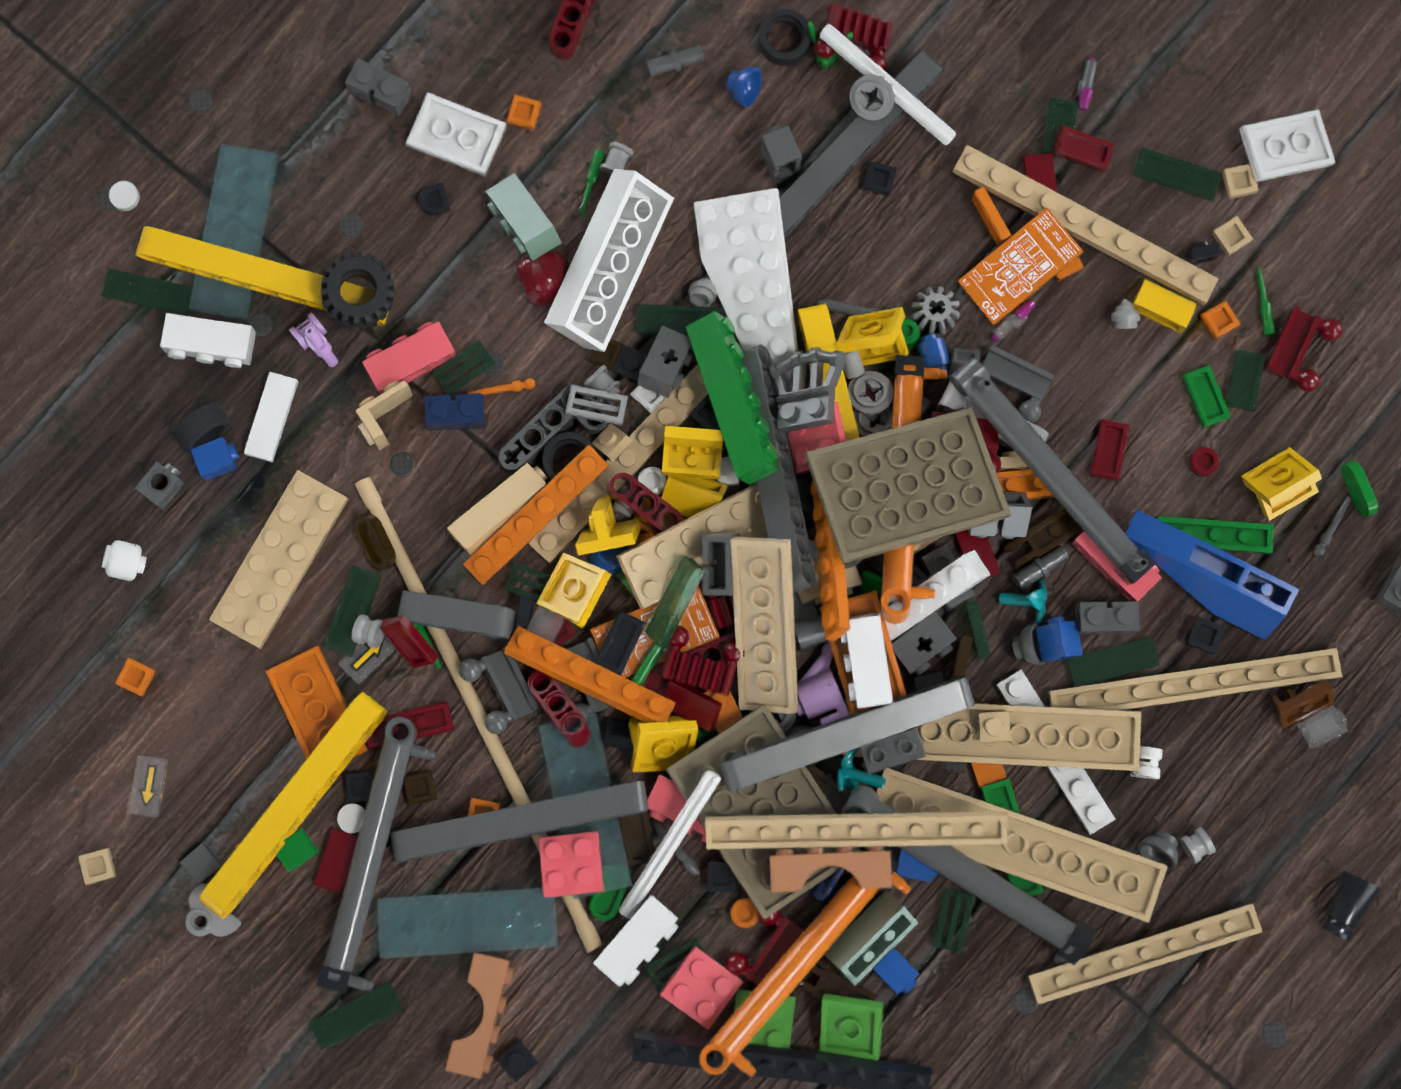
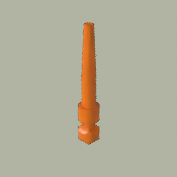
[467,378,536,395]

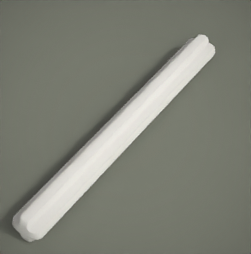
[819,24,956,145]
[619,770,720,919]

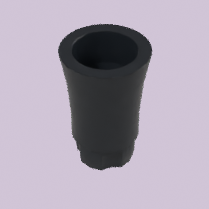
[1322,870,1381,941]

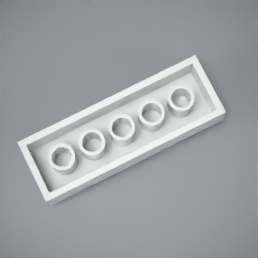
[544,169,674,352]

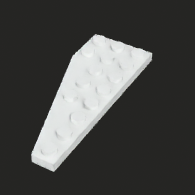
[694,188,798,394]

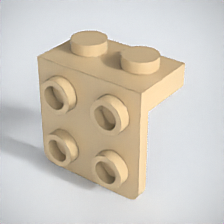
[355,381,413,450]

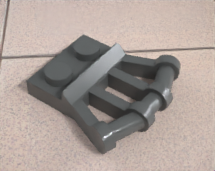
[769,347,846,433]

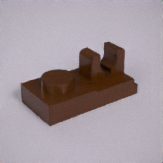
[1272,680,1334,729]

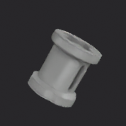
[600,142,634,176]

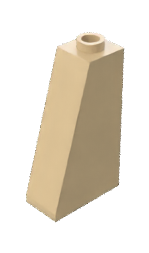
[447,463,548,557]

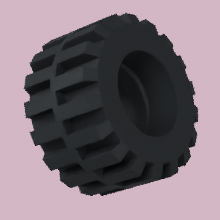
[321,252,394,330]

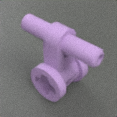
[289,312,338,367]

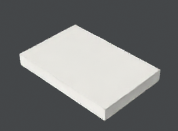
[406,93,506,177]
[1239,110,1336,182]

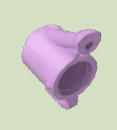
[797,640,849,725]

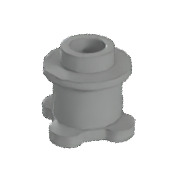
[584,365,621,403]

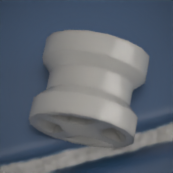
[352,614,385,649]
[1180,827,1216,864]

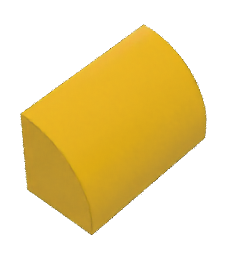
[1133,279,1197,334]
[661,476,728,518]

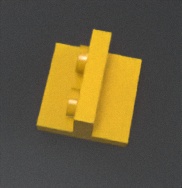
[836,307,909,366]
[662,426,723,480]
[1241,447,1322,521]
[575,496,641,555]
[536,552,612,629]
[628,716,698,772]

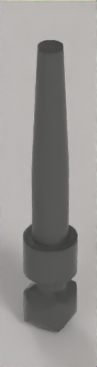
[1313,497,1351,557]

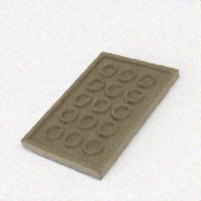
[805,407,1011,564]
[666,705,861,919]

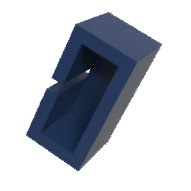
[424,393,486,431]

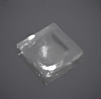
[526,606,565,643]

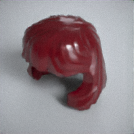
[516,251,569,306]

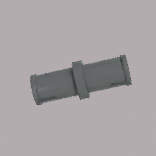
[646,44,705,77]
[1011,545,1070,591]

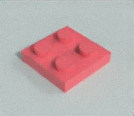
[787,402,846,474]
[539,832,604,898]
[660,946,743,1029]

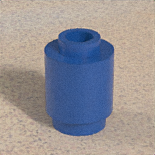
[916,334,951,373]

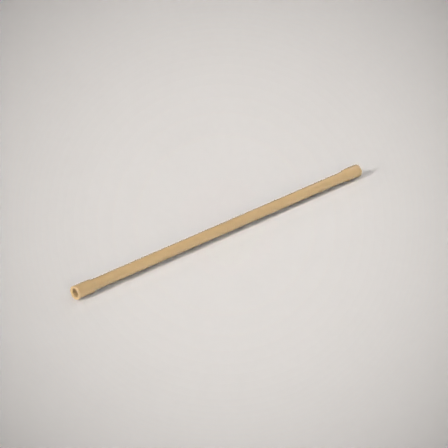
[355,477,603,953]

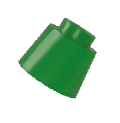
[901,319,921,351]

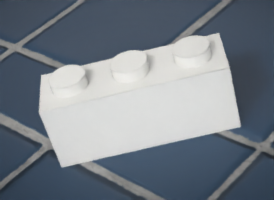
[160,313,256,368]
[841,612,893,708]
[593,895,679,987]

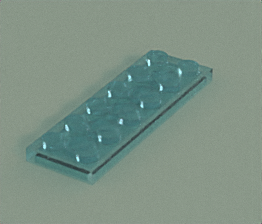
[189,144,278,319]
[539,713,633,899]
[377,888,558,959]

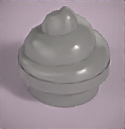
[688,278,717,308]
[1111,299,1140,329]

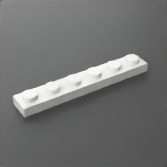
[995,670,1115,835]

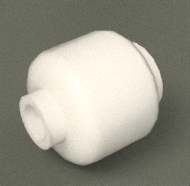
[101,540,147,581]

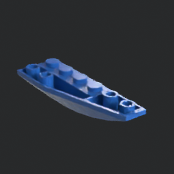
[1125,510,1299,640]

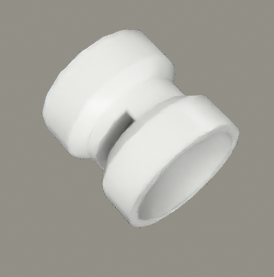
[1130,746,1163,779]

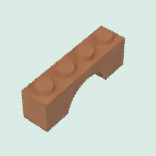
[770,846,892,893]
[445,952,515,1079]

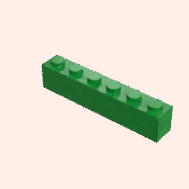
[686,311,780,485]

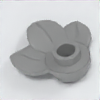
[185,883,241,937]

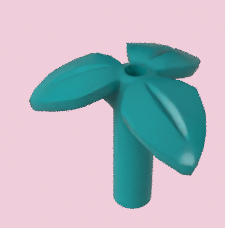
[999,578,1048,625]
[836,747,886,791]

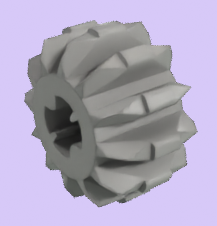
[911,286,960,335]

